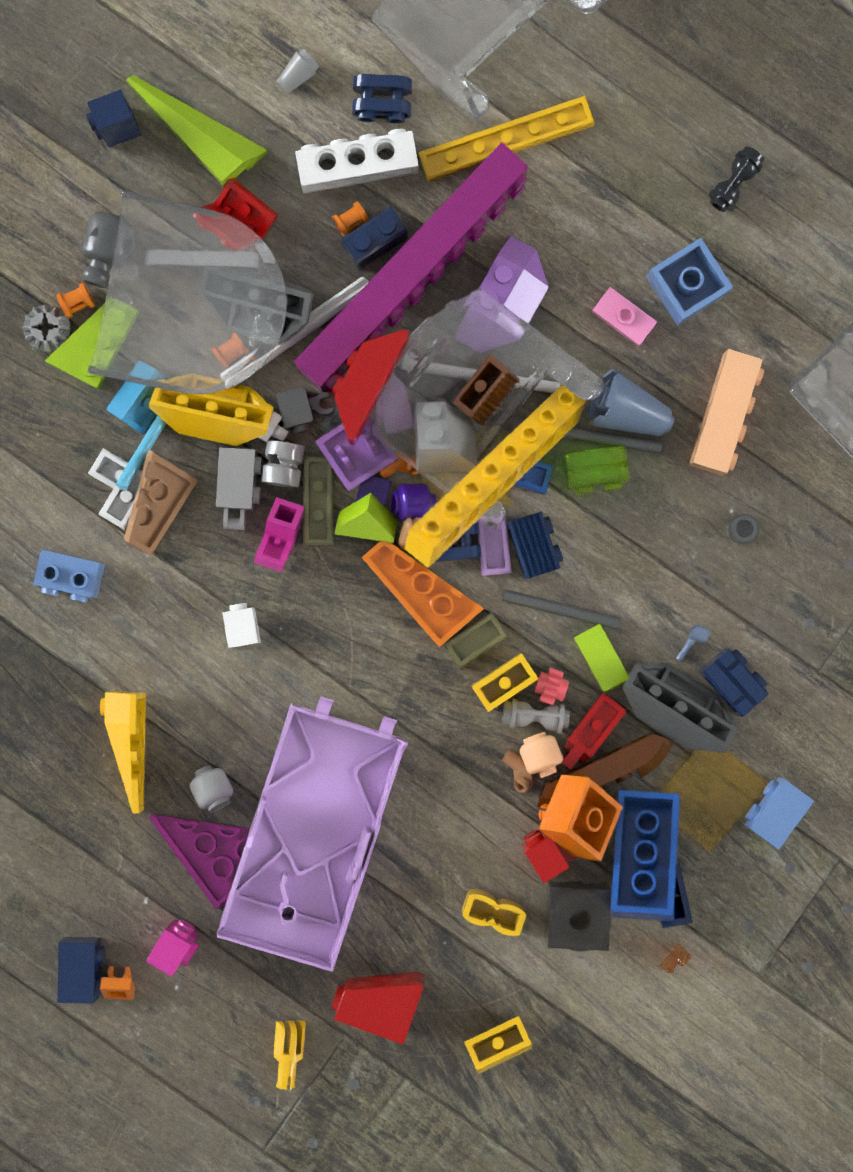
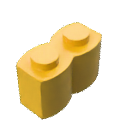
[462,889,527,936]

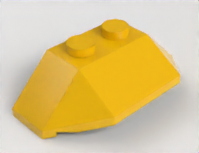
[149,375,274,446]

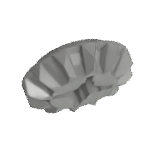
[22,304,71,352]

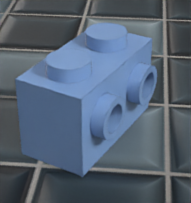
[33,550,105,603]
[744,777,814,849]

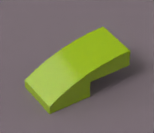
[574,624,628,693]

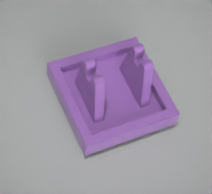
[315,417,398,492]

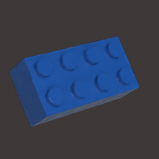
[611,790,680,922]

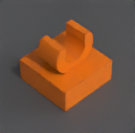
[100,966,135,1000]

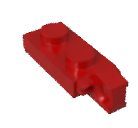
[561,692,627,770]

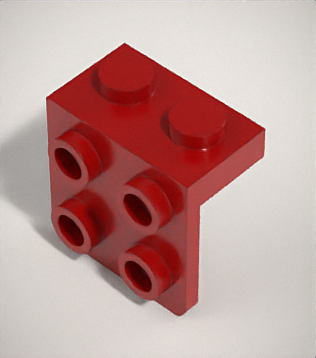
[194,178,279,251]

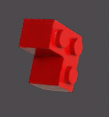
[521,829,576,883]

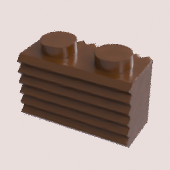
[452,354,520,426]

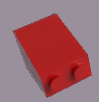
[331,972,424,1044]

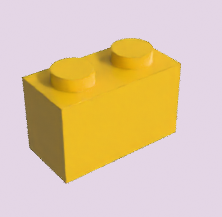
[471,653,539,712]
[464,1016,532,1074]

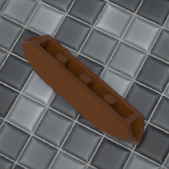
[537,732,674,808]

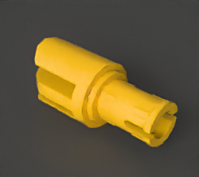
[273,1020,306,1090]

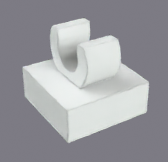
[258,411,289,442]

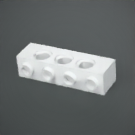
[295,129,419,194]

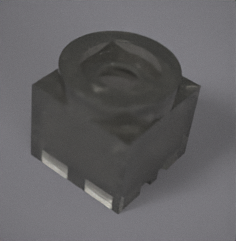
[545,880,611,952]

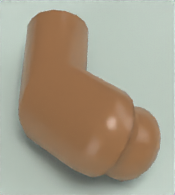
[397,517,421,552]
[501,749,533,793]

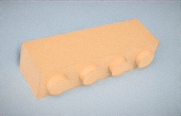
[689,349,764,476]

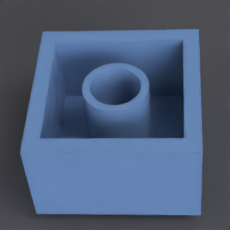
[646,238,733,326]

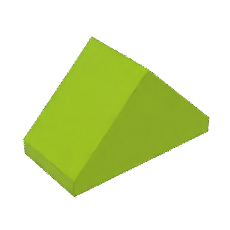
[335,493,397,543]

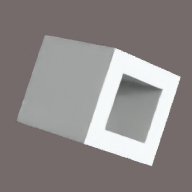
[222,603,261,648]

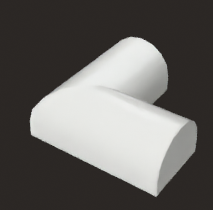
[88,448,142,530]

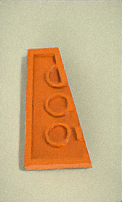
[361,541,484,647]

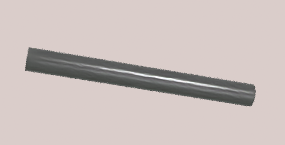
[503,590,621,630]

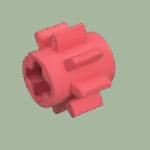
[534,668,569,705]

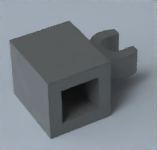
[276,386,334,434]

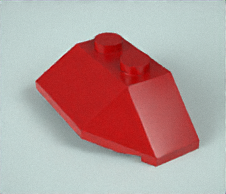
[332,330,410,446]

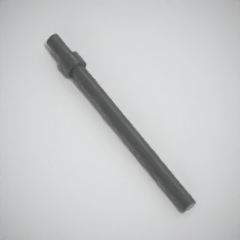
[486,415,663,454]

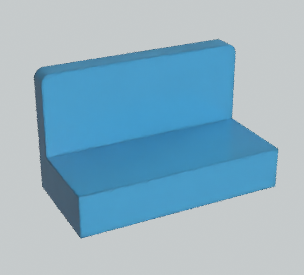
[107,362,168,435]

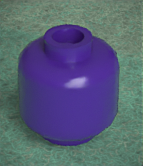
[391,483,436,522]

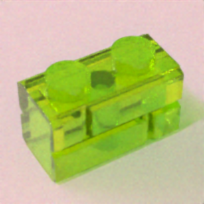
[564,445,630,495]

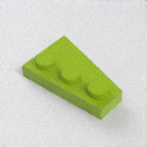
[45,297,140,390]

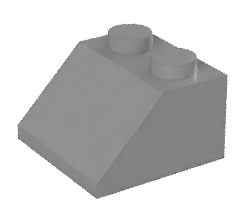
[413,402,478,473]

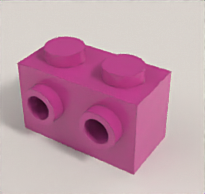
[146,919,199,977]

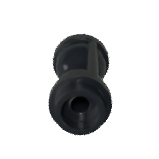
[708,146,764,212]

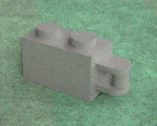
[216,447,263,531]

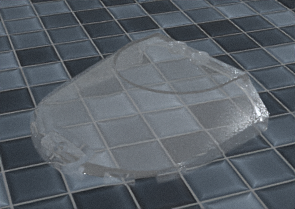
[87,190,287,394]

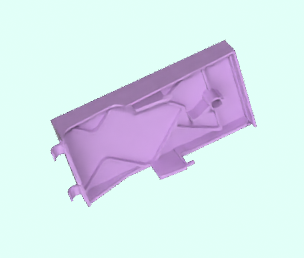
[217,696,408,972]

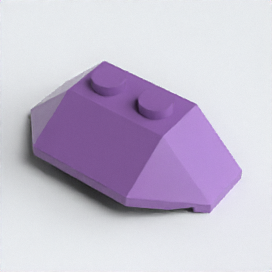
[453,236,549,353]

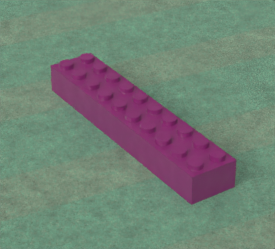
[294,142,528,393]

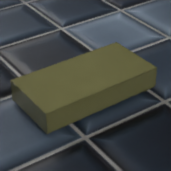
[443,612,508,669]

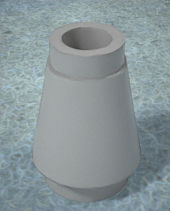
[276,49,320,94]

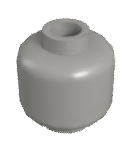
[189,766,234,812]

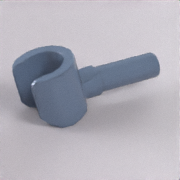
[676,625,710,662]

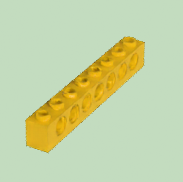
[405,384,586,568]

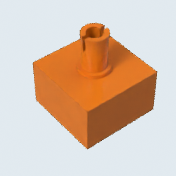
[539,775,623,861]

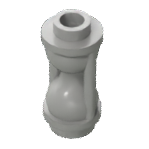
[502,698,570,734]

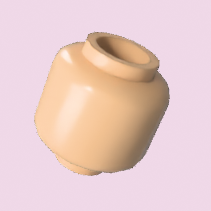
[519,732,563,778]

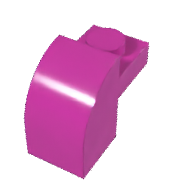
[254,497,304,573]

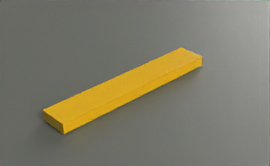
[418,96,595,182]

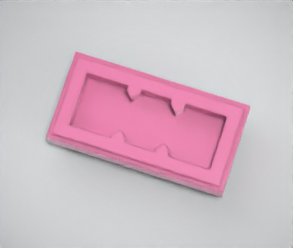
[592,287,657,347]

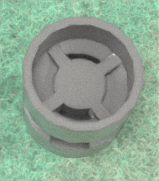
[261,440,305,488]

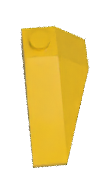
[100,691,146,814]

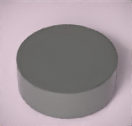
[728,514,759,544]

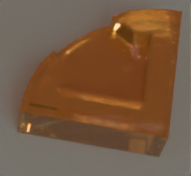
[659,944,691,973]

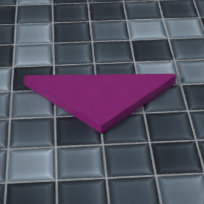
[148,813,250,909]

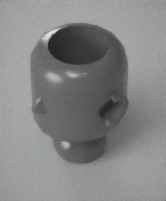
[81,211,135,288]

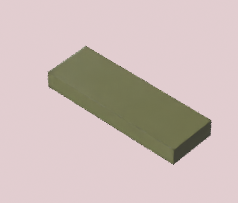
[303,456,334,546]

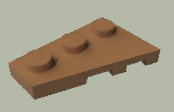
[124,450,198,556]

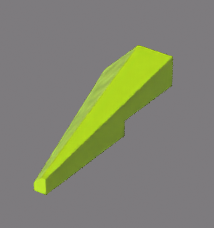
[126,75,268,187]

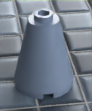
[588,369,674,437]

